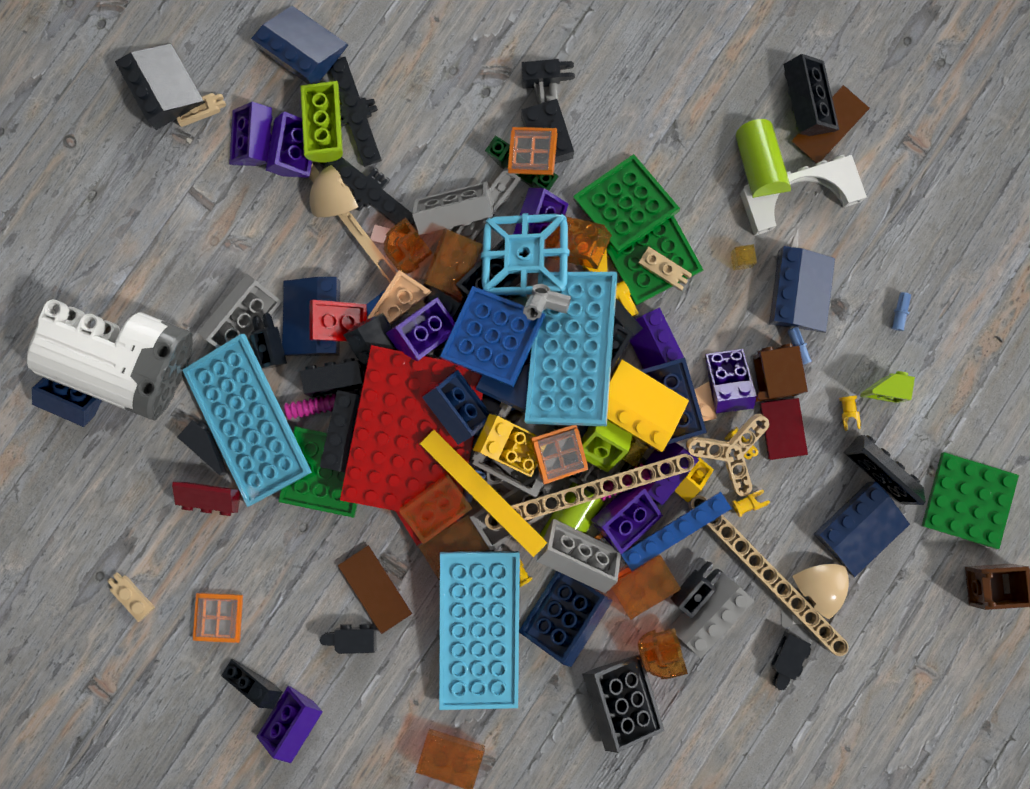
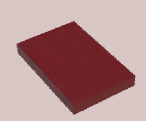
[760,398,808,460]

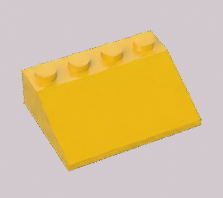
[607,360,689,452]

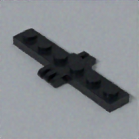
[330,57,382,167]
[319,157,415,233]

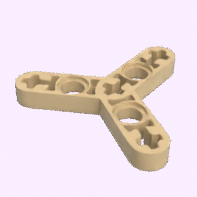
[686,414,769,496]

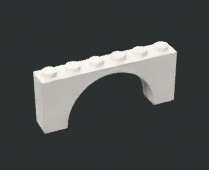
[740,155,867,236]

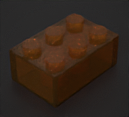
[545,216,612,269]
[423,228,483,298]
[400,473,472,544]
[418,515,489,580]
[611,554,681,620]
[415,728,485,789]

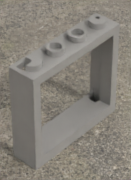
[472,402,569,498]

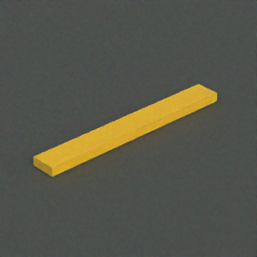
[420,430,547,557]

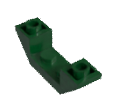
[485,135,559,191]

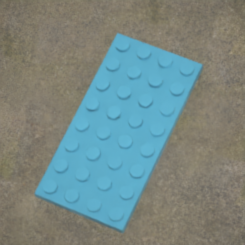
[525,272,617,426]
[183,334,312,507]
[439,551,520,710]

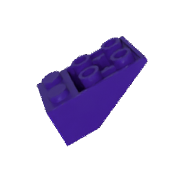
[705,349,757,414]

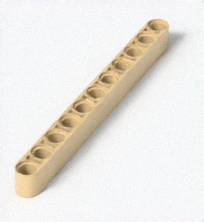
[485,454,694,530]
[688,495,849,656]

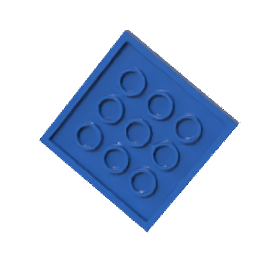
[440,286,545,387]

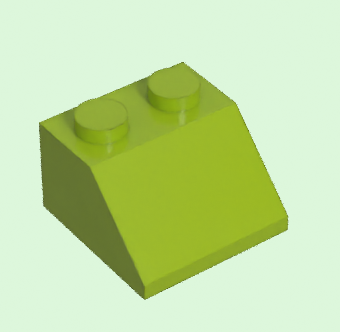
[860,371,915,403]
[575,420,632,473]

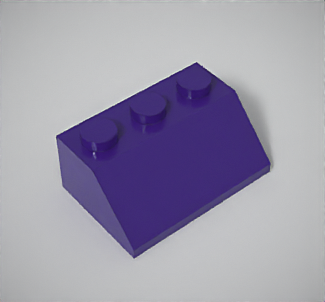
[229,102,273,166]
[266,111,312,178]
[513,188,569,249]
[386,297,455,361]
[630,307,684,369]
[642,442,699,505]
[591,486,663,554]
[256,686,323,763]

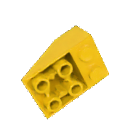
[473,414,546,477]

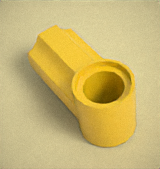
[616,281,639,317]

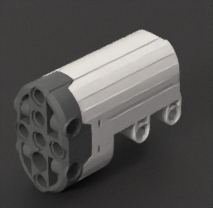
[27,299,193,421]

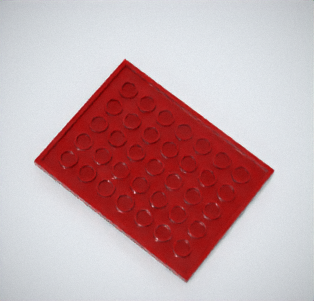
[340,345,483,522]

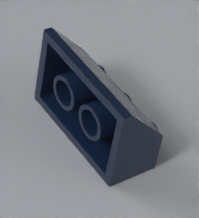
[422,370,491,445]
[31,377,102,427]

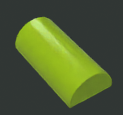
[300,81,343,162]
[735,119,791,198]
[539,482,605,538]

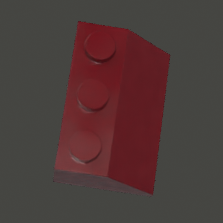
[172,482,241,516]

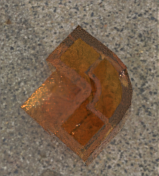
[383,218,433,274]
[638,628,688,680]

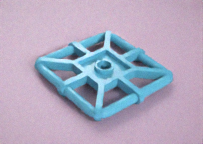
[481,213,570,297]

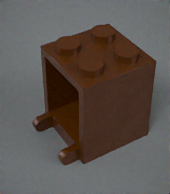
[752,343,808,402]
[965,564,1030,610]

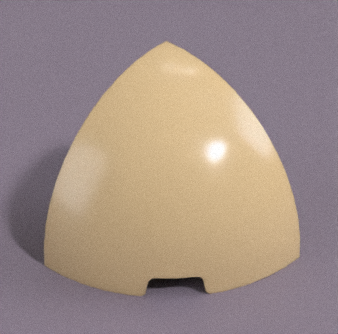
[310,165,358,217]
[793,564,849,619]

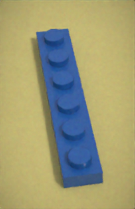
[621,491,732,571]

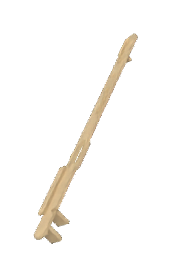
[309,164,425,315]

